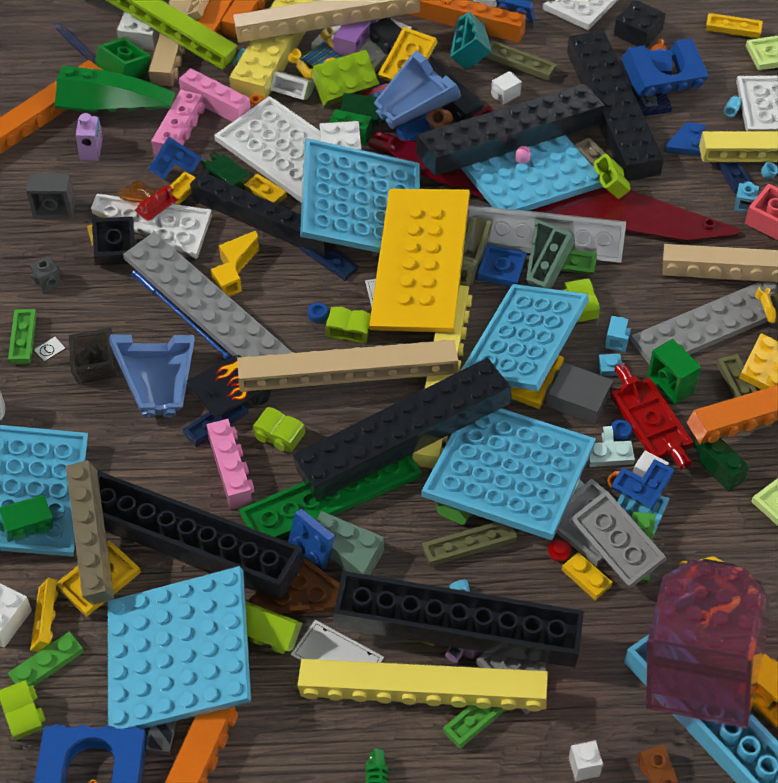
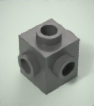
[30,256,62,294]

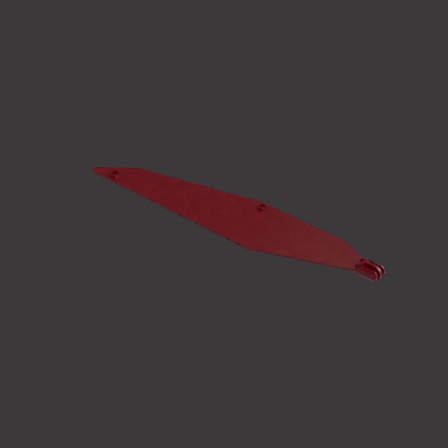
[368,130,740,241]

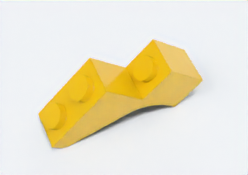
[211,231,259,297]

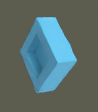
[598,354,623,377]

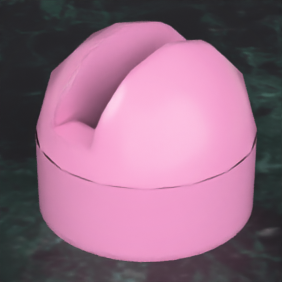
[515,146,531,163]

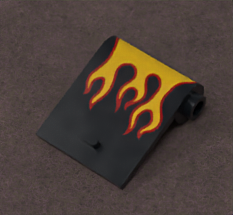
[187,355,270,419]

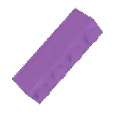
[332,18,382,55]

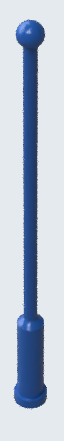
[131,269,232,360]

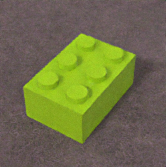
[311,50,379,107]

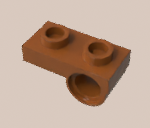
[425,108,453,130]
[637,744,679,783]

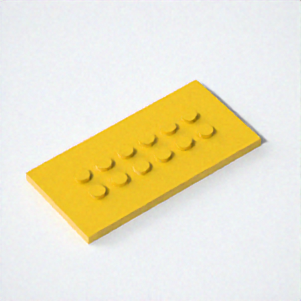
[369,189,470,333]

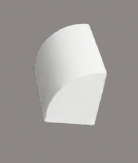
[270,71,315,100]

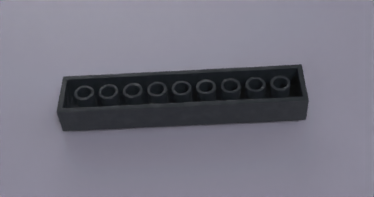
[567,30,664,181]
[416,84,605,176]
[293,357,512,502]
[97,471,304,599]
[333,571,584,668]

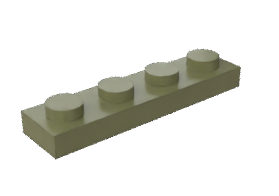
[486,40,557,81]
[717,354,772,431]
[422,522,517,567]

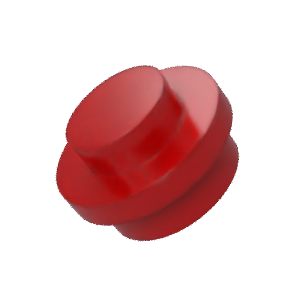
[548,540,571,562]

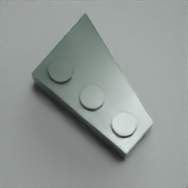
[526,219,575,289]
[316,511,384,575]

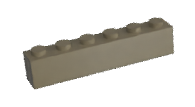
[66,460,114,605]

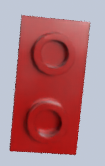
[135,185,178,221]

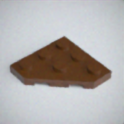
[249,556,340,616]

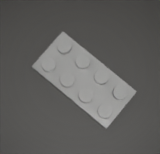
[570,490,667,589]

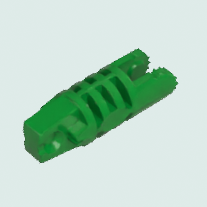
[365,749,388,783]

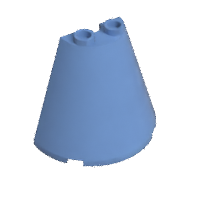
[374,50,461,129]
[109,334,195,418]

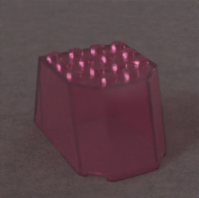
[646,559,769,729]

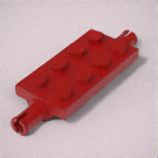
[611,363,694,470]

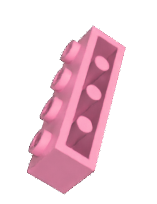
[179,69,251,122]
[151,90,205,155]
[207,419,255,510]

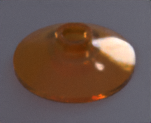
[118,181,157,203]

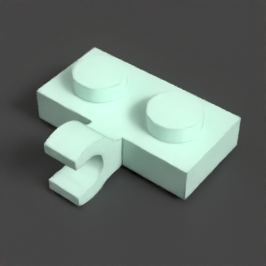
[588,426,635,467]

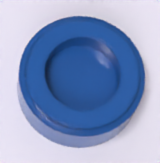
[308,302,329,323]
[611,420,633,441]

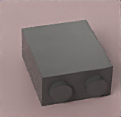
[545,362,613,425]

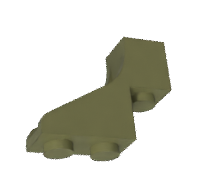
[460,216,493,286]

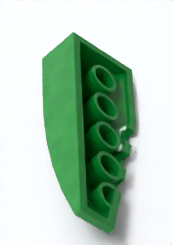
[55,65,176,113]

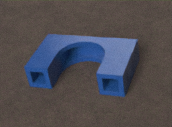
[621,38,709,97]
[34,724,147,783]

